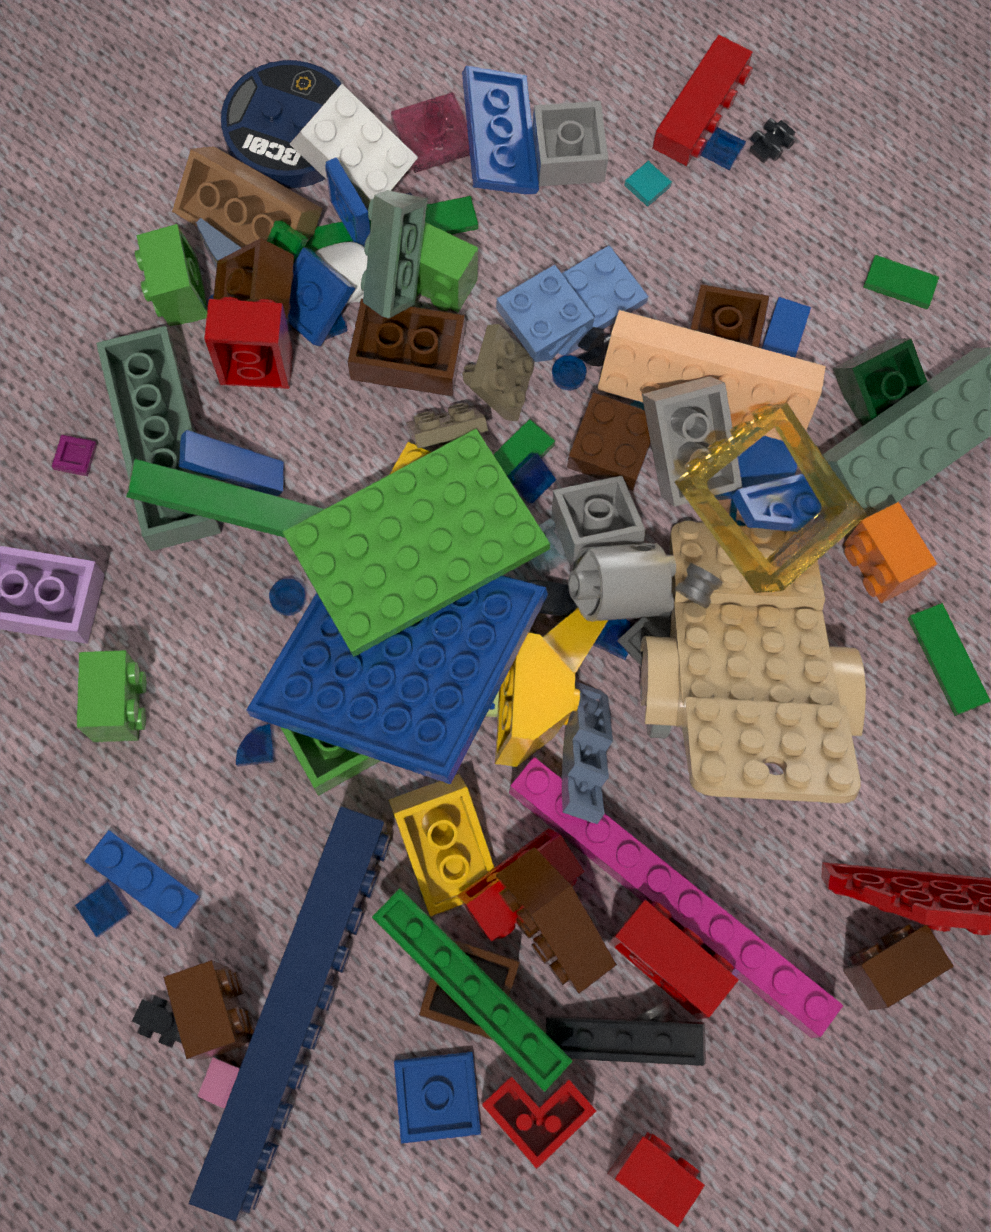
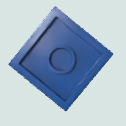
[325,157,370,247]
[288,247,355,346]
[394,1052,481,1144]

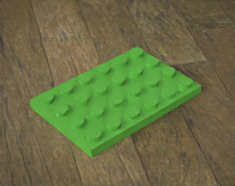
[283,429,550,657]

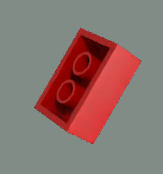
[204,297,293,389]
[608,900,739,1020]

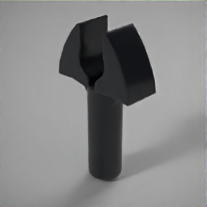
[577,327,611,366]

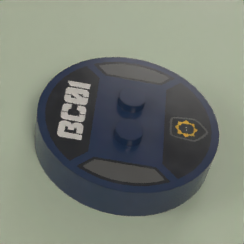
[221,60,342,189]

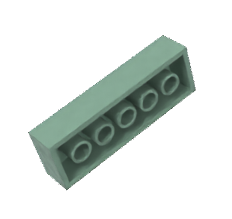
[96,326,221,551]
[815,347,991,522]

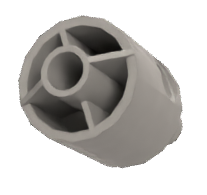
[568,543,676,622]

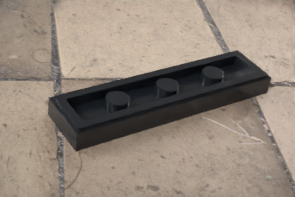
[546,1016,706,1066]

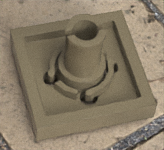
[462,324,535,421]
[406,403,488,448]

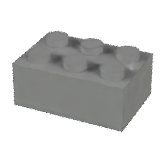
[642,376,742,507]

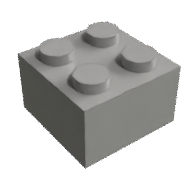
[532,101,608,186]
[551,476,645,571]

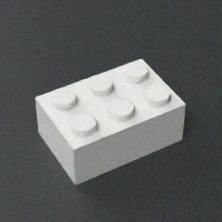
[290,84,418,211]

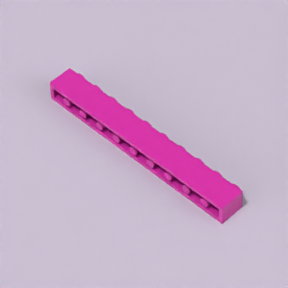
[509,757,844,1038]

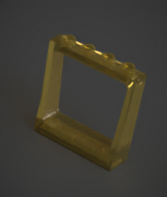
[674,403,867,593]

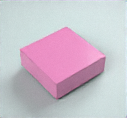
[198,1058,240,1108]

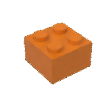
[844,502,938,604]

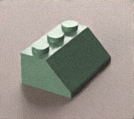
[361,190,428,318]

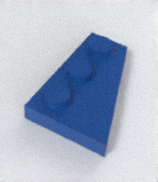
[731,470,852,536]

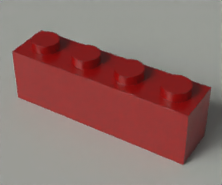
[652,34,753,166]

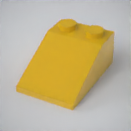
[388,774,494,917]

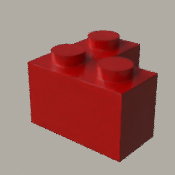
[481,1076,597,1169]
[607,1132,705,1227]

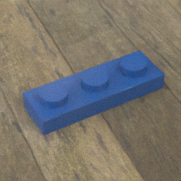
[85,830,200,929]

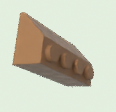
[172,146,323,248]

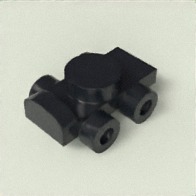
[749,118,796,163]
[131,995,182,1048]

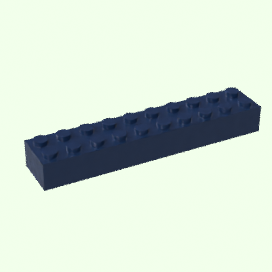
[188,806,392,1222]

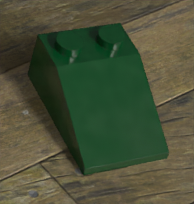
[833,338,927,427]

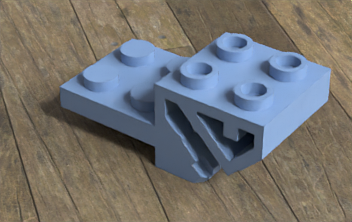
[496,245,649,362]

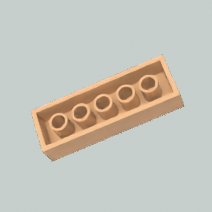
[597,310,826,445]

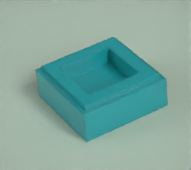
[624,160,672,207]

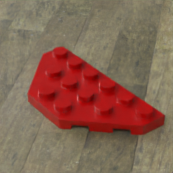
[821,862,991,935]

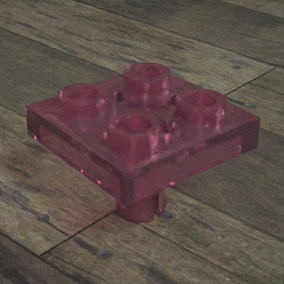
[391,92,470,173]

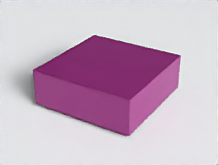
[51,434,97,477]

